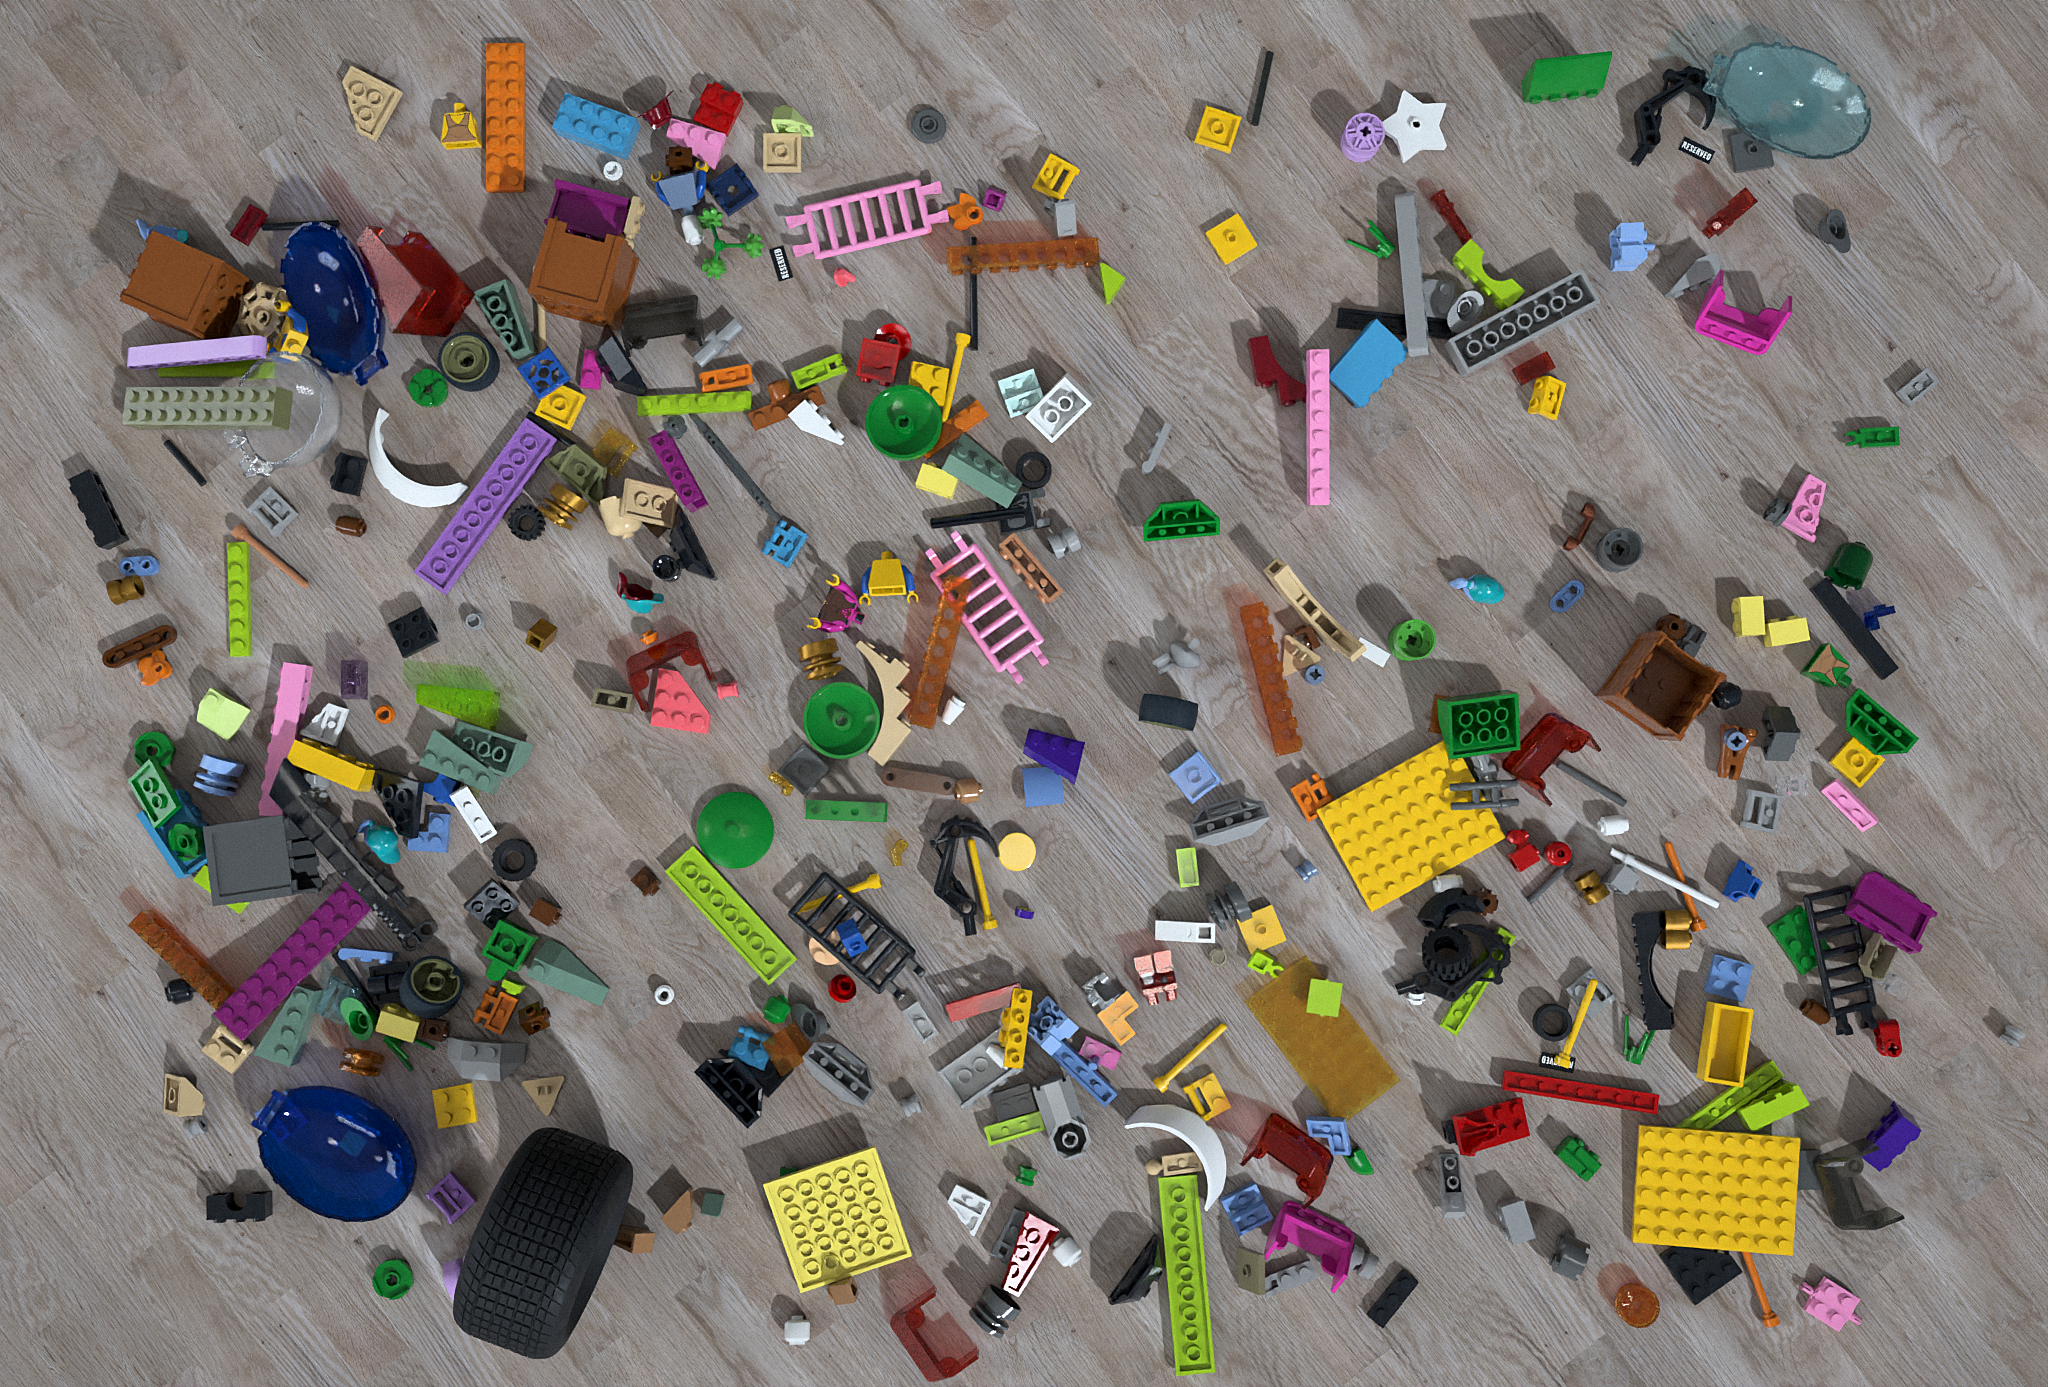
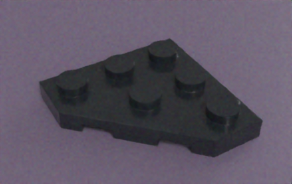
[373,768,424,839]
[1659,1246,1742,1305]

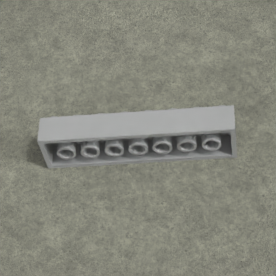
[1444,269,1601,378]

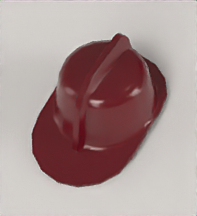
[638,90,674,129]

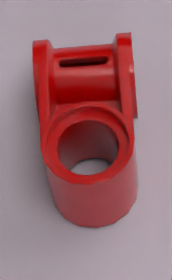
[1873,1019,1902,1058]

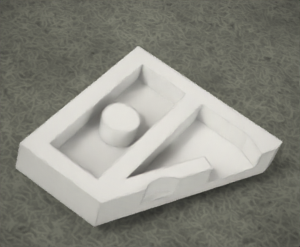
[299,703,349,746]
[948,1183,991,1236]

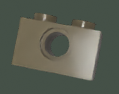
[591,688,637,714]

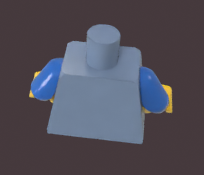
[651,161,709,217]

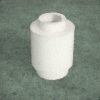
[681,215,704,245]
[1598,814,1629,836]
[1433,874,1463,893]

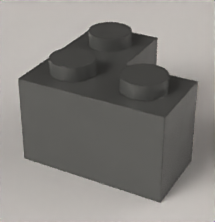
[1761,706,1801,761]

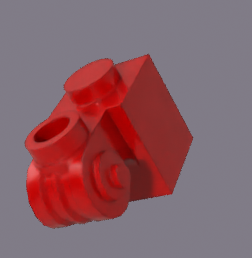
[1506,828,1540,872]

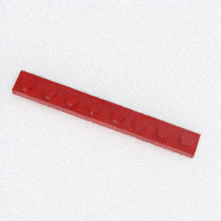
[1501,1070,1660,1114]

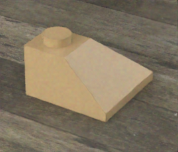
[163,1073,205,1117]

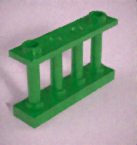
[805,800,888,822]

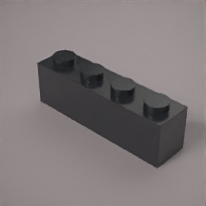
[68,470,129,550]

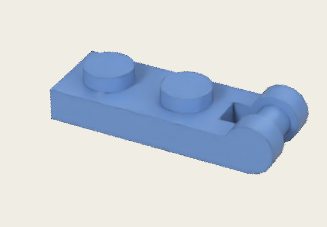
[338,947,399,964]

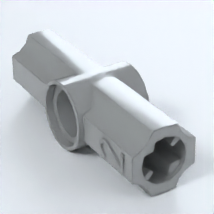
[691,316,743,368]
[1469,754,1504,801]

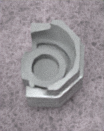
[1082,972,1120,1011]

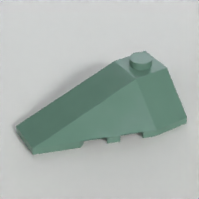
[526,938,610,1006]

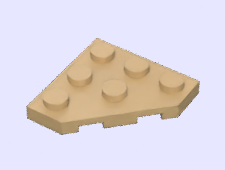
[342,66,403,142]

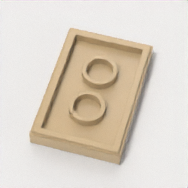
[620,478,678,528]

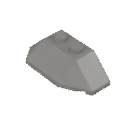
[1189,796,1269,846]
[447,1036,527,1082]
[802,1042,875,1107]

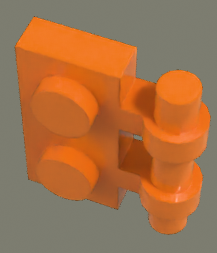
[1289,772,1334,822]
[473,985,520,1035]

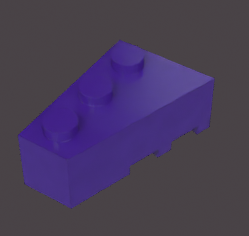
[1023,728,1085,785]
[1857,1101,1921,1172]

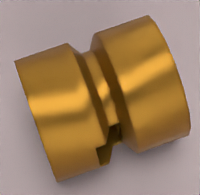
[106,574,145,605]
[1573,869,1610,906]

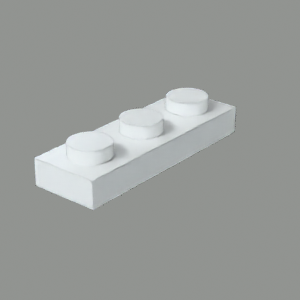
[449,785,497,844]

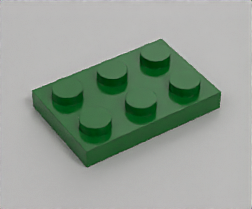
[127,758,182,828]
[1767,905,1831,975]

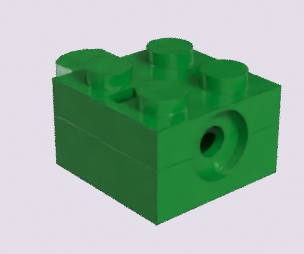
[481,918,539,981]

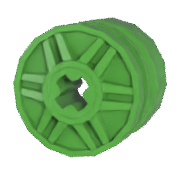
[1388,619,1436,661]

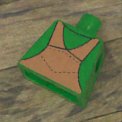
[1800,643,1852,688]

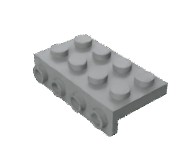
[938,1027,1026,1109]

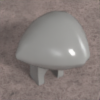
[1170,637,1201,668]

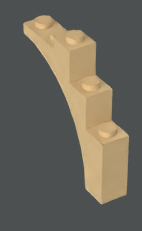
[1263,557,1367,662]
[856,641,912,767]

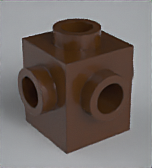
[665,146,693,174]
[1655,613,1686,641]
[1471,888,1498,917]
[518,1001,551,1036]

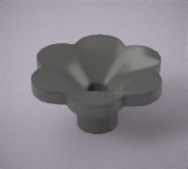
[663,416,687,439]

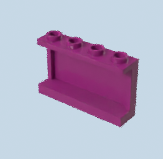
[544,179,631,243]
[648,430,709,513]
[1844,871,1938,954]

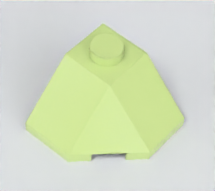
[772,105,814,137]

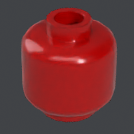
[1543,841,1571,866]

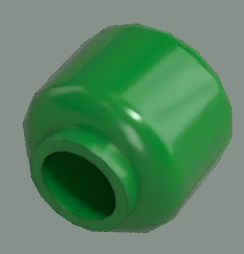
[762,994,791,1025]

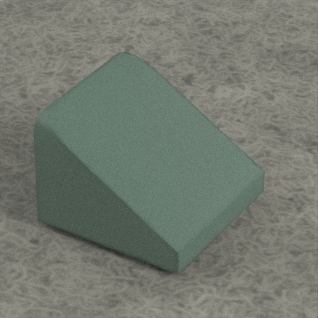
[700,1192,725,1217]

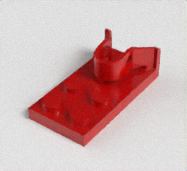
[1452,1097,1530,1156]

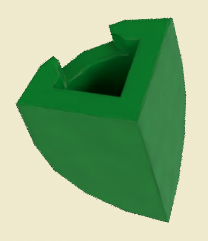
[1342,1146,1374,1176]

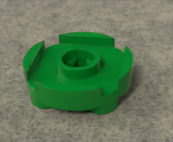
[408,368,448,408]
[134,732,176,768]
[168,822,204,861]
[372,1258,414,1300]

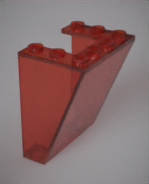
[356,225,475,337]

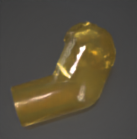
[768,772,794,796]
[890,839,908,867]

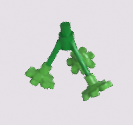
[698,207,763,279]

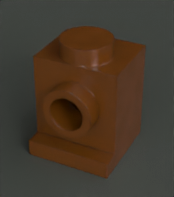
[417,1018,451,1042]

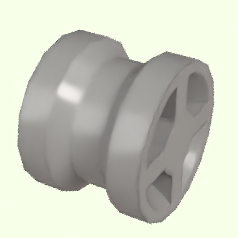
[1152,653,1176,675]
[1999,1025,2026,1048]
[901,1093,922,1117]
[183,1115,208,1139]

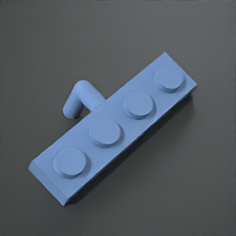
[1048,1039,1119,1107]

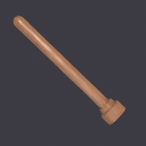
[231,523,309,588]

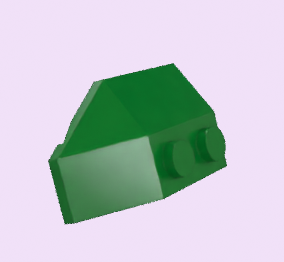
[1143,499,1220,542]
[1845,688,1919,755]

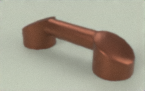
[1563,502,1595,551]

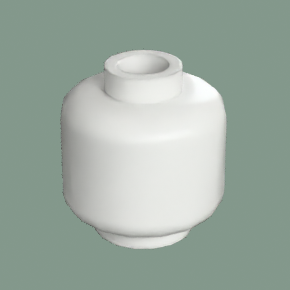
[1053,1237,1082,1267]
[784,1316,810,1345]

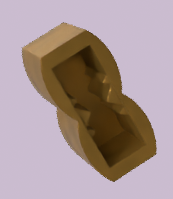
[1660,909,1692,950]

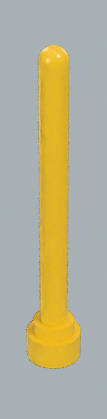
[941,333,971,423]
[967,838,998,930]
[797,872,882,914]
[1554,978,1598,1068]
[1152,1023,1227,1093]

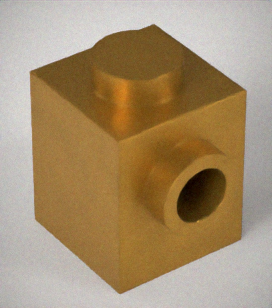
[525,618,557,653]

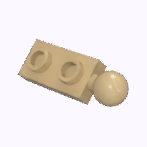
[623,196,645,250]
[1145,1150,1203,1176]

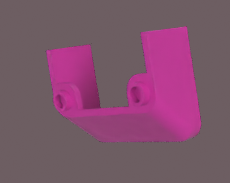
[1695,269,1792,355]
[1264,1200,1355,1293]

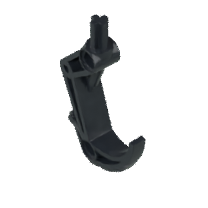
[1629,65,1717,166]
[929,815,1000,936]
[1395,924,1511,1002]

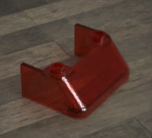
[626,631,717,713]
[1502,712,1602,806]
[1240,1113,1334,1210]
[890,1285,979,1382]

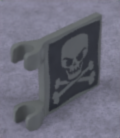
[994,488,1051,535]

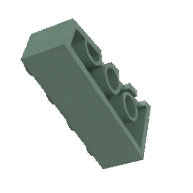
[471,279,538,361]
[942,433,1022,508]
[419,729,504,794]
[253,984,323,1067]

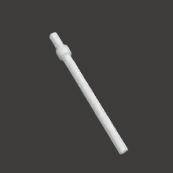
[1609,848,1720,908]

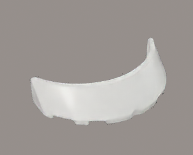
[369,408,469,507]
[1124,1104,1227,1211]

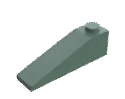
[453,721,533,778]

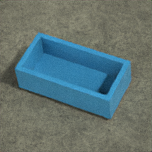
[552,92,641,160]

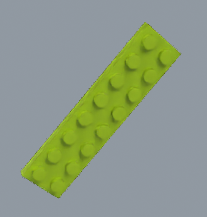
[665,845,798,986]

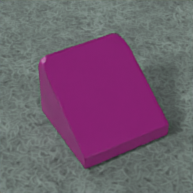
[982,185,1007,212]

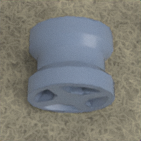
[1304,665,1325,685]
[1722,728,1747,751]
[1294,859,1319,883]

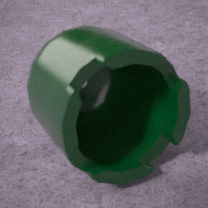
[1824,542,1873,590]

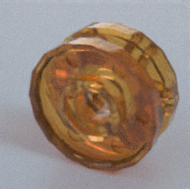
[339,1048,385,1077]
[1614,1283,1660,1328]

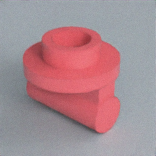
[833,267,856,287]

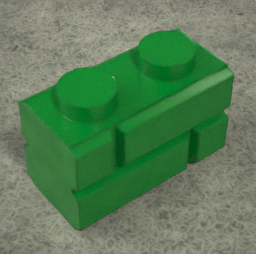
[1553,1136,1602,1182]

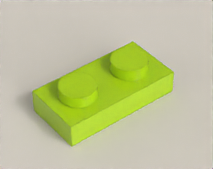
[1175,847,1200,888]

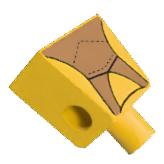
[441,103,482,150]

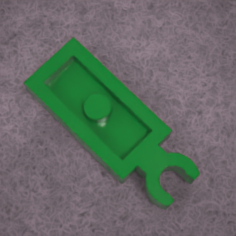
[1844,426,1900,448]

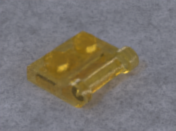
[591,427,638,478]

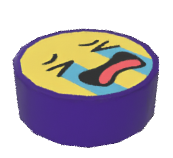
[1015,907,1034,919]

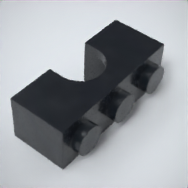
[206,1191,273,1223]

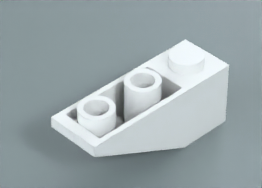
[788,399,844,445]
[1155,920,1215,943]

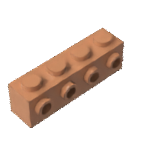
[999,533,1063,606]

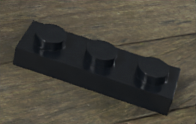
[1366,1268,1419,1329]

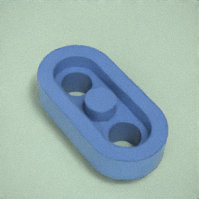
[119,556,160,576]
[1550,580,1584,613]

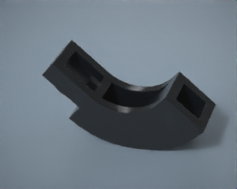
[1417,888,1486,929]

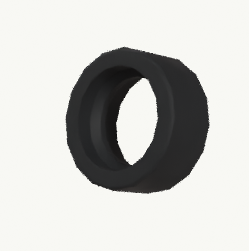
[1016,452,1052,489]
[1532,1003,1573,1042]

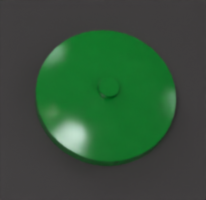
[865,385,943,461]
[803,682,881,759]
[697,792,774,869]

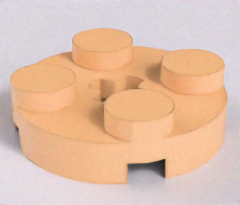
[809,926,847,965]

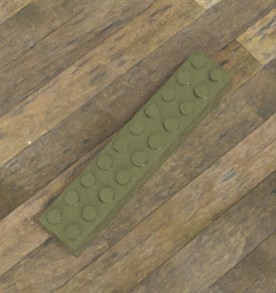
[122,386,293,430]

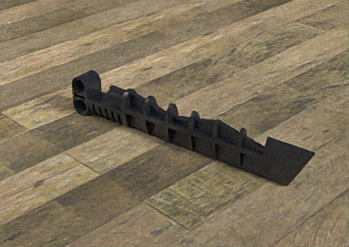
[269,758,438,952]

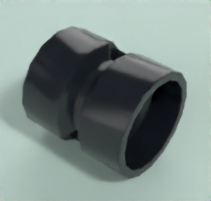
[652,555,682,583]

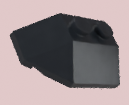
[595,324,648,396]
[669,509,718,581]
[694,1058,764,1129]
[1108,1235,1163,1305]

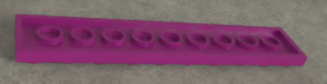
[213,881,372,1041]

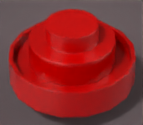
[828,974,857,1003]

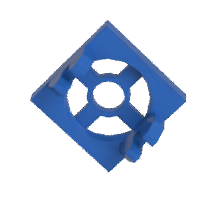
[517,347,571,400]

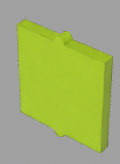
[1306,978,1343,1017]

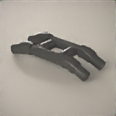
[1450,779,1519,810]

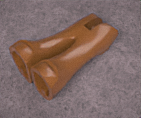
[1717,724,1758,781]

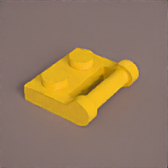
[1032,153,1080,201]
[1182,1072,1231,1121]

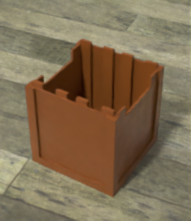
[528,216,639,331]
[120,230,254,340]
[1595,630,1727,741]

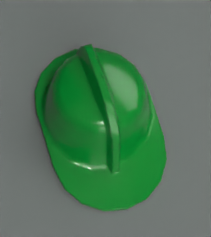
[340,997,378,1041]

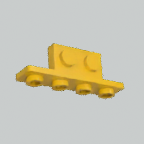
[998,988,1032,1069]

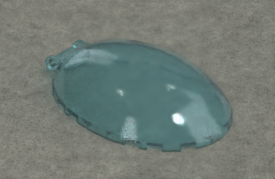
[1703,42,1871,160]

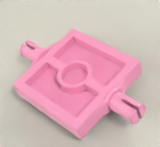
[1800,1276,1863,1332]

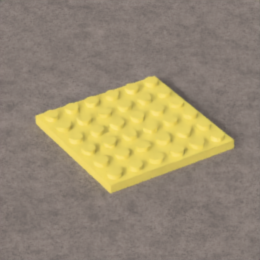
[763,1145,912,1293]

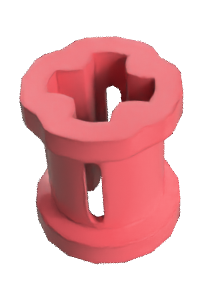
[717,680,739,700]

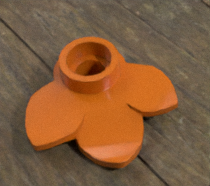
[946,193,984,231]
[137,650,173,686]

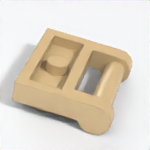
[201,1023,255,1074]

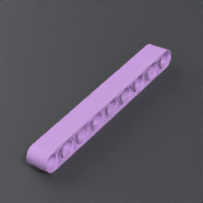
[127,335,267,370]

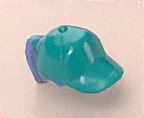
[356,818,401,864]

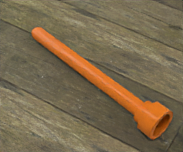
[1664,841,1707,932]
[1741,1251,1780,1327]

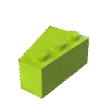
[1735,1079,1810,1132]

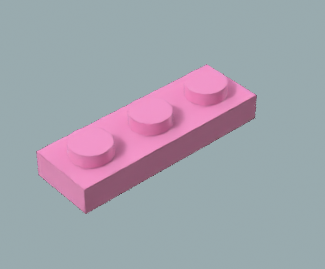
[1821,778,1879,832]

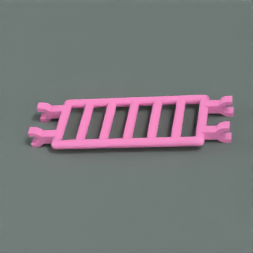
[785,179,949,259]
[925,531,1049,685]

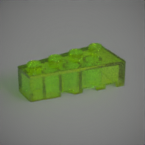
[415,684,500,731]

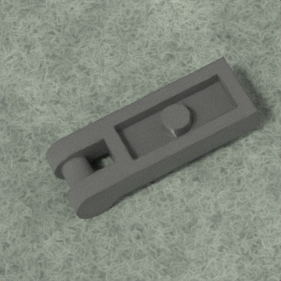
[989,1206,1026,1265]

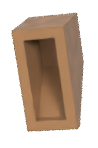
[660,1186,694,1235]
[613,1224,655,1254]
[827,1276,859,1305]

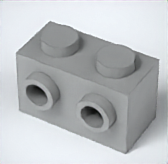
[1600,863,1641,895]
[1496,1196,1536,1245]

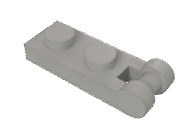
[1141,423,1172,476]
[1265,1259,1317,1298]

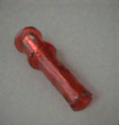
[1430,189,1473,244]

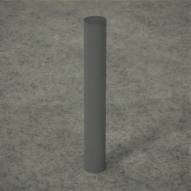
[1526,860,1573,904]

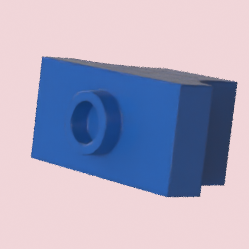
[423,773,462,807]
[1722,860,1763,903]
[835,918,868,957]

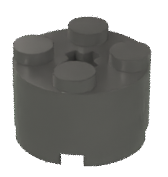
[1549,1234,1590,1281]

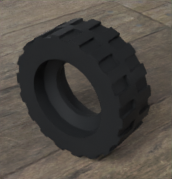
[491,839,538,882]

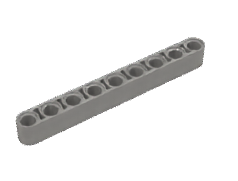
[1395,191,1430,357]

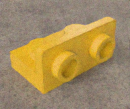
[1528,376,1567,420]

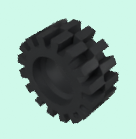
[508,505,546,541]

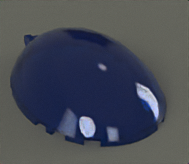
[280,221,388,386]
[251,1085,417,1222]

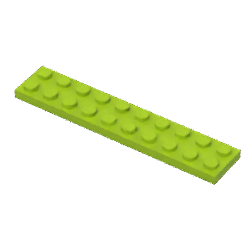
[1158,1173,1215,1376]

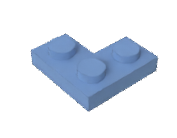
[407,813,451,853]
[1306,1116,1352,1156]

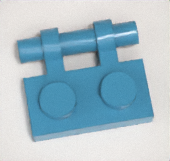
[761,520,809,569]
[728,1025,777,1070]

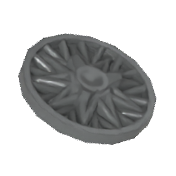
[911,108,946,144]

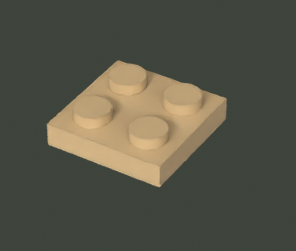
[763,133,802,173]

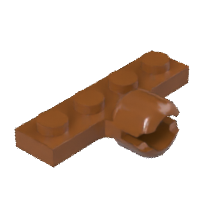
[748,378,826,431]

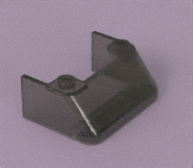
[620,295,704,357]
[1813,1138,1905,1230]

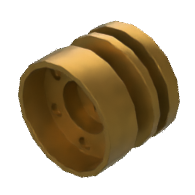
[537,481,589,530]
[797,638,844,681]

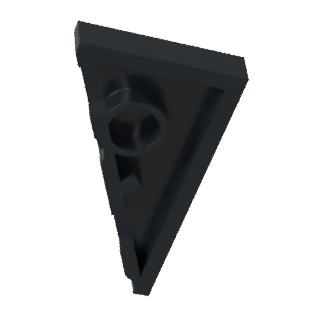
[719,1049,794,1098]

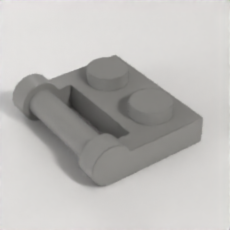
[247,486,299,538]
[1739,789,1783,834]
[1564,967,1617,1019]

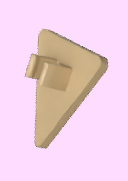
[1282,635,1321,677]
[522,1076,565,1116]

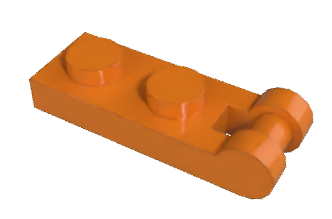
[699,364,754,393]

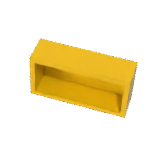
[287,738,375,792]
[1696,1001,1754,1087]

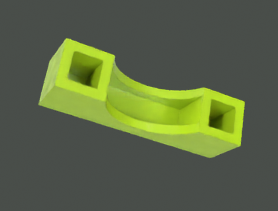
[1451,239,1525,311]

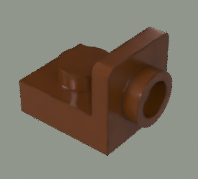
[1292,624,1321,651]
[630,866,662,897]

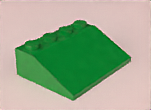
[1521,51,1612,104]
[1437,690,1520,759]

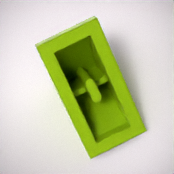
[1099,263,1125,305]

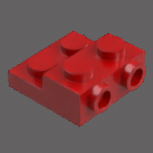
[693,82,744,137]
[856,338,901,387]

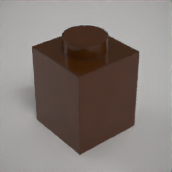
[529,897,563,927]

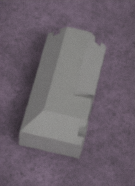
[1032,1073,1091,1161]

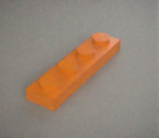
[924,399,989,460]

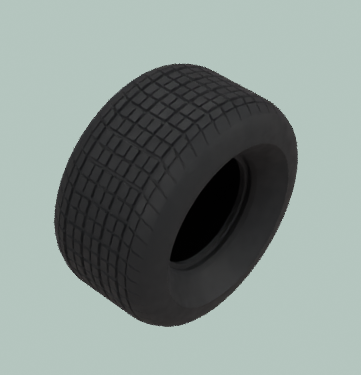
[453,1127,633,1359]

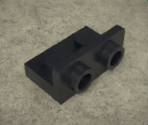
[330,452,368,497]

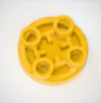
[998,832,1036,871]

